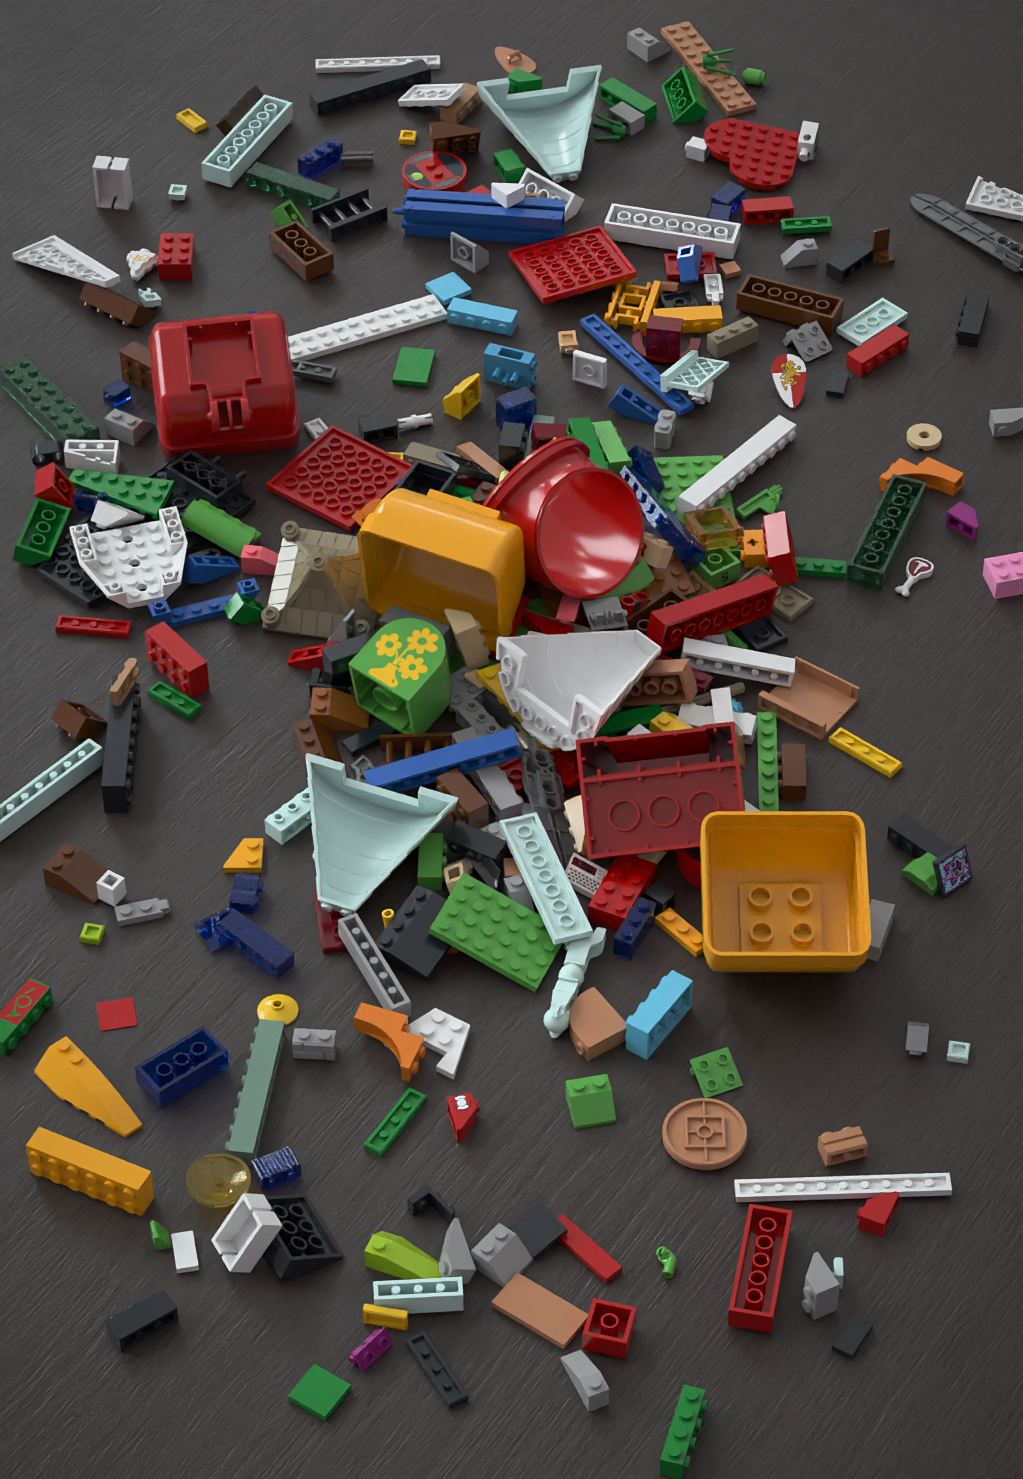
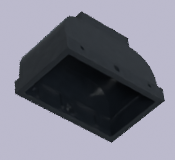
[394,460,457,496]

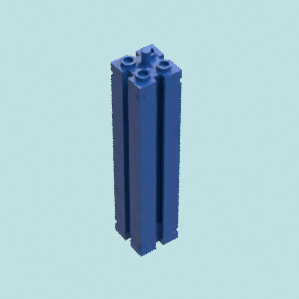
[393,189,565,244]

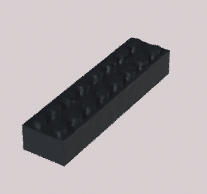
[101,675,142,813]

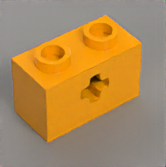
[738,530,767,568]

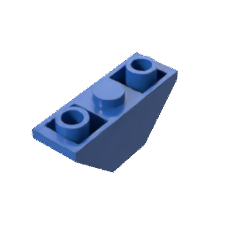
[677,244,703,284]

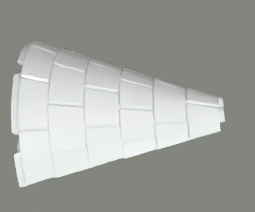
[496,630,662,751]

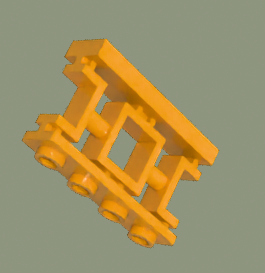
[604,280,661,336]

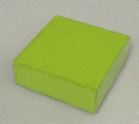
[80,923,105,945]

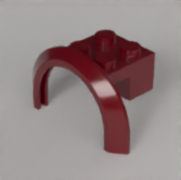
[632,315,701,364]

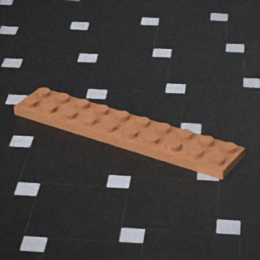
[661,21,756,117]

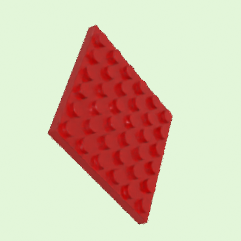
[508,225,637,304]
[266,425,412,532]

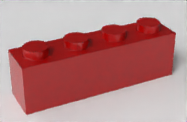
[846,324,909,377]

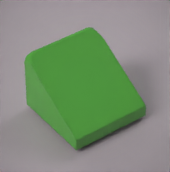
[150,1220,172,1251]

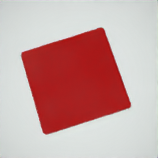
[96,997,137,1031]

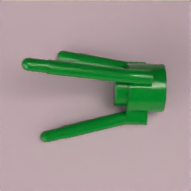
[703,49,738,77]
[592,114,627,140]

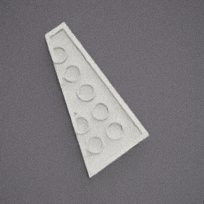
[965,176,1023,222]

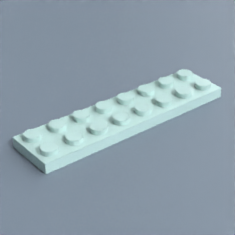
[499,812,593,945]

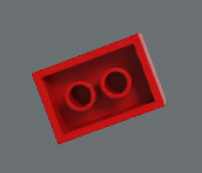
[158,233,195,280]

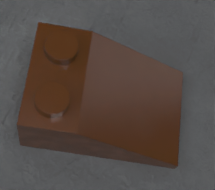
[43,842,108,905]

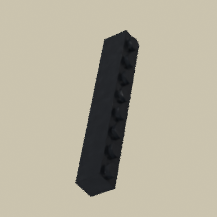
[309,59,431,116]

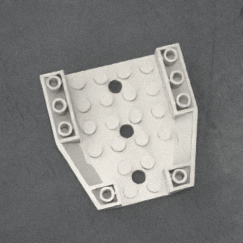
[69,506,188,609]

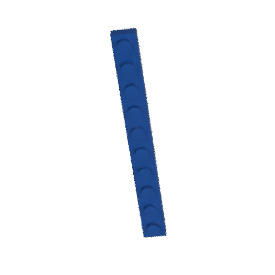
[580,314,694,416]

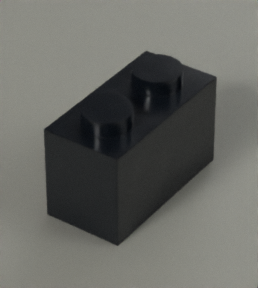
[358,412,398,444]

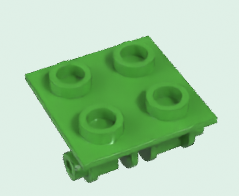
[690,1047,743,1098]

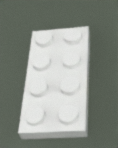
[398,83,466,107]

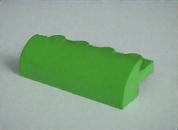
[181,499,262,558]

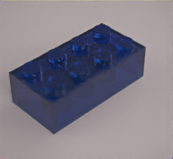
[135,1026,229,1108]

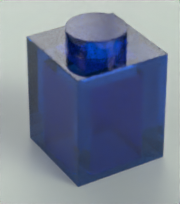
[103,379,131,409]

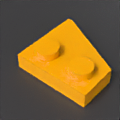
[223,838,264,873]

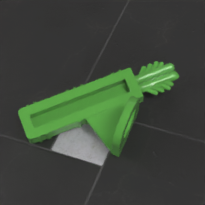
[736,485,783,520]

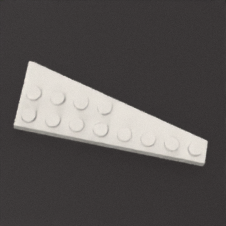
[12,235,121,288]

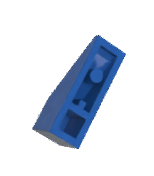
[608,384,661,424]
[182,555,241,584]

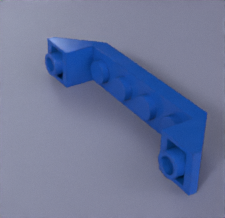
[148,578,260,628]

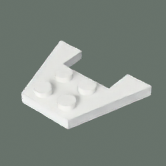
[384,1008,470,1080]

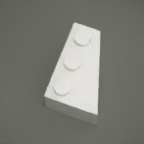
[64,440,121,474]

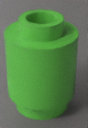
[742,68,766,86]

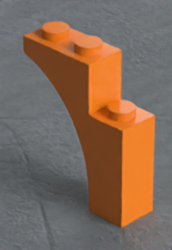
[879,457,964,496]
[354,1002,427,1082]

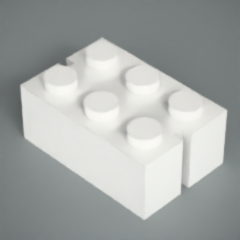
[92,156,133,210]
[211,1193,282,1273]

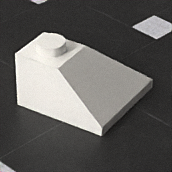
[91,500,145,530]

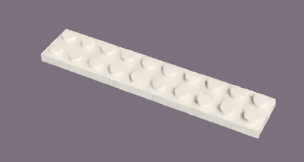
[288,294,447,362]

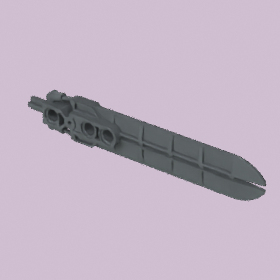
[911,194,1023,272]
[519,737,590,920]

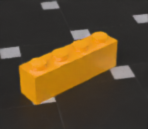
[653,305,723,333]

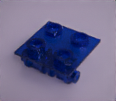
[194,907,248,953]

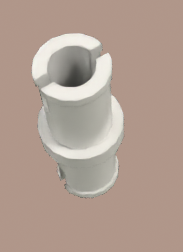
[396,413,433,430]

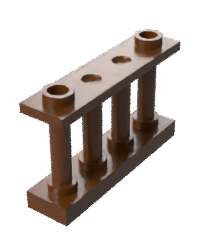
[379,732,455,767]

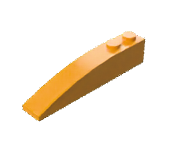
[34,1036,143,1138]

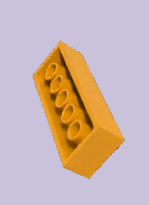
[26,1127,154,1216]

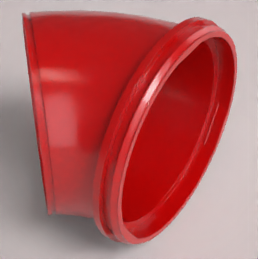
[482,436,644,599]

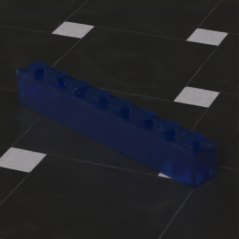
[618,465,707,567]

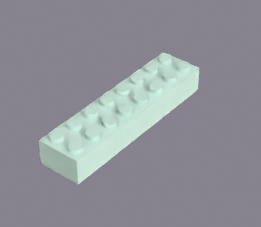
[201,95,293,187]

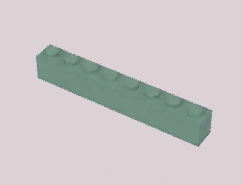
[225,1019,285,1166]

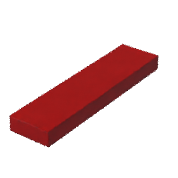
[55,615,132,639]
[557,1214,622,1283]

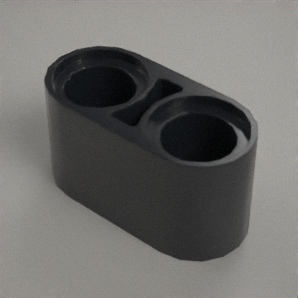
[30,440,65,466]

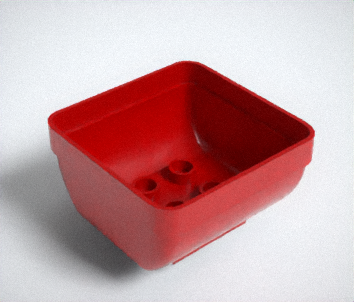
[148,311,300,459]

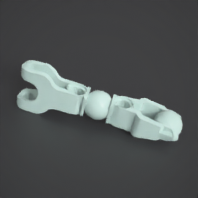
[543,927,606,1038]

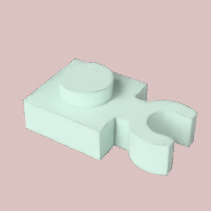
[138,288,162,308]

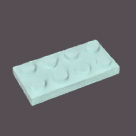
[836,298,908,346]

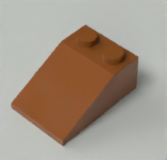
[310,687,370,732]

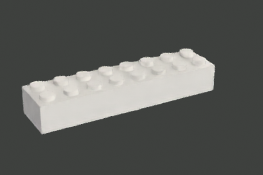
[604,203,741,259]

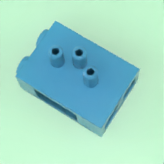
[484,343,537,391]

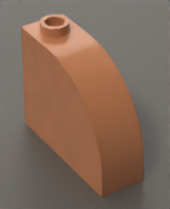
[569,987,627,1061]

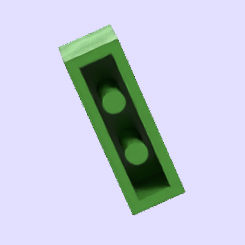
[418,833,447,891]

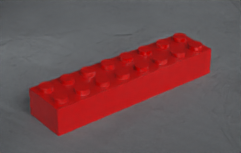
[646,574,778,654]

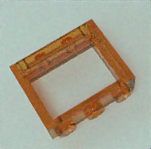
[683,506,744,551]

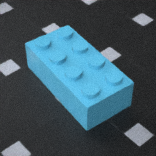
[625,970,693,1060]

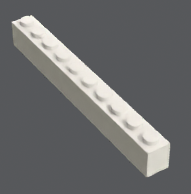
[676,415,796,520]

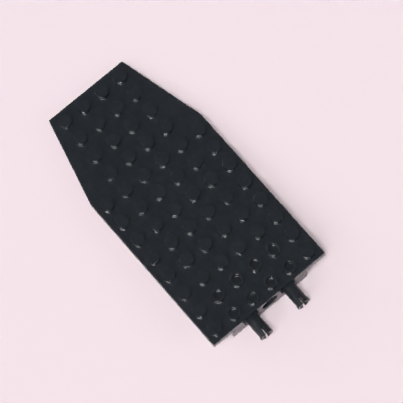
[37,450,256,608]

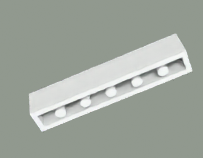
[680,638,795,687]

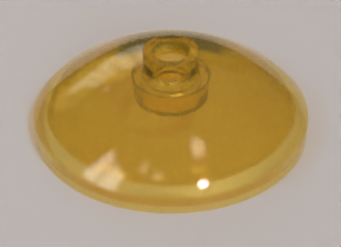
[186,1153,251,1207]

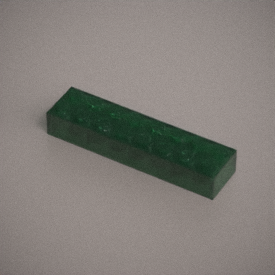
[0,355,100,448]
[847,474,927,590]

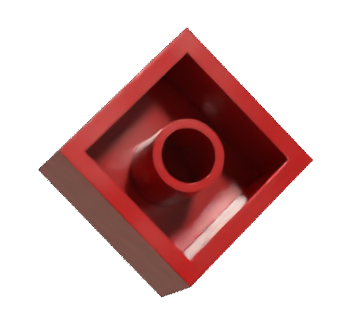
[34,462,74,510]
[582,1298,637,1359]

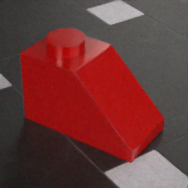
[856,1191,900,1237]

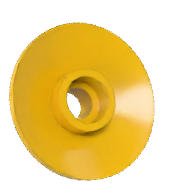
[257,994,299,1026]

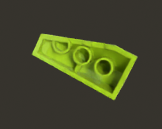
[364,1231,443,1280]

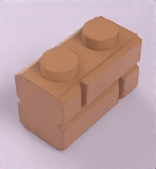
[818,1126,868,1166]

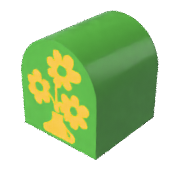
[348,618,453,734]

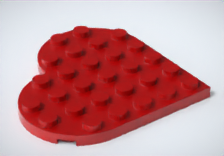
[703,118,800,190]

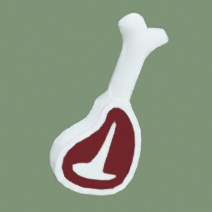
[895,557,934,597]

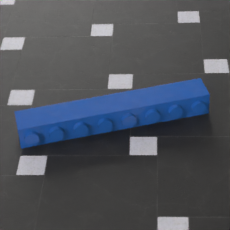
[364,727,522,793]

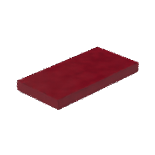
[312,889,357,954]

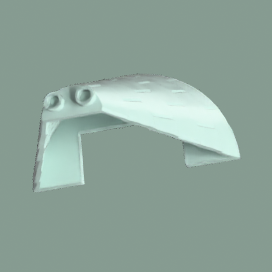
[477,65,602,183]
[305,753,458,917]

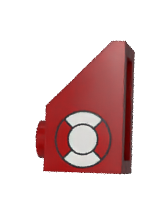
[447,1092,480,1143]

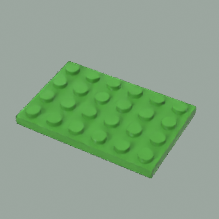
[428,872,562,992]

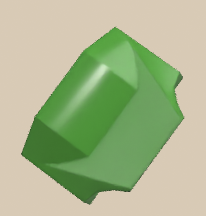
[902,852,938,896]

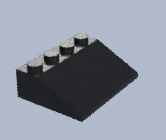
[322,628,381,686]
[375,885,452,979]
[265,1194,344,1279]

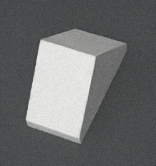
[491,183,525,209]

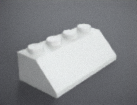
[519,168,584,221]

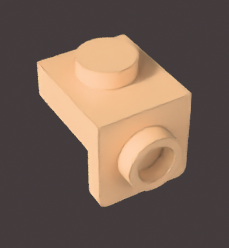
[558,330,578,354]

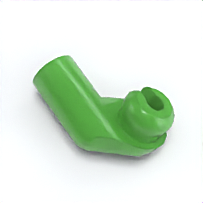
[656,1246,677,1279]

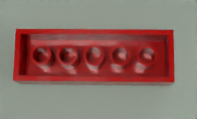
[728,1204,793,1333]

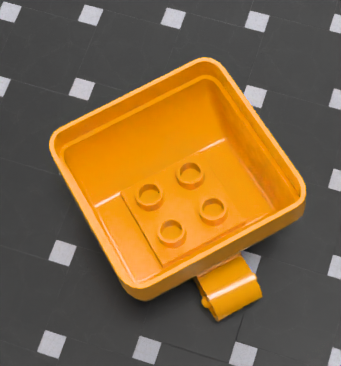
[357,488,526,652]
[700,811,871,972]

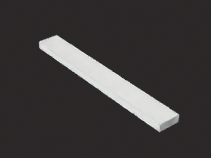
[316,55,440,73]

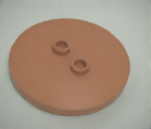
[662,1098,748,1170]

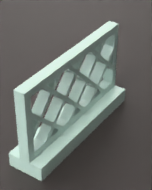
[660,350,729,392]

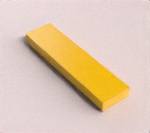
[829,727,902,778]

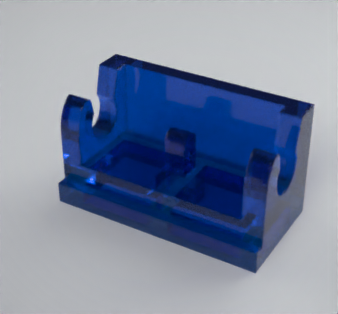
[71,489,114,513]

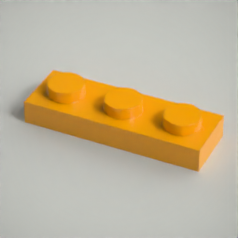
[655,908,704,957]

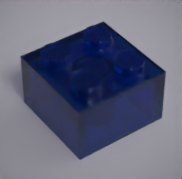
[496,386,537,431]

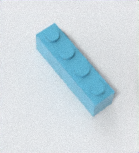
[447,297,518,336]

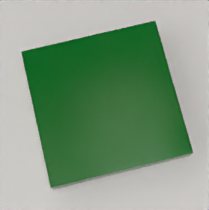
[288,1364,351,1421]

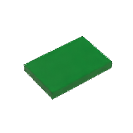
[392,347,435,387]

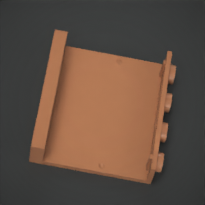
[758,656,860,740]

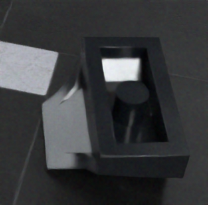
[472,858,501,893]

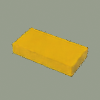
[176,108,208,133]
[363,1304,408,1330]

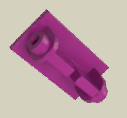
[348,1327,393,1372]

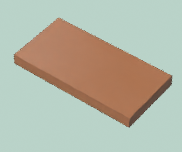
[491,1272,588,1349]

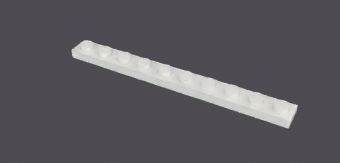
[734,1173,952,1202]

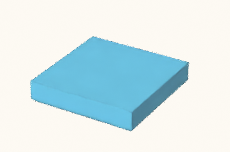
[425,272,472,305]

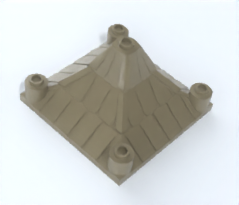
[261,521,378,640]

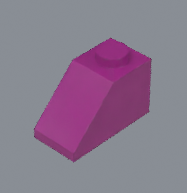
[946,501,978,541]

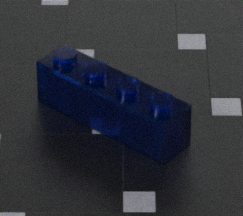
[218,909,294,980]

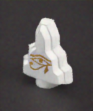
[126,249,158,281]

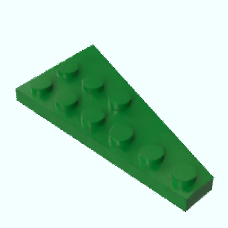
[68,469,175,519]

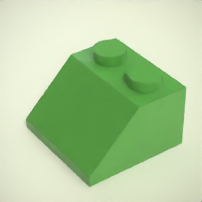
[566,1074,616,1129]

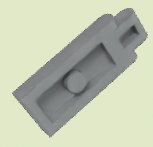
[114,898,171,926]

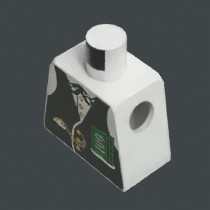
[798,121,819,161]

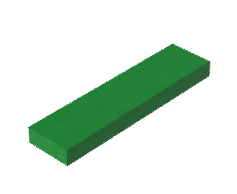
[363,1087,427,1158]

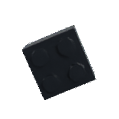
[498,422,528,472]

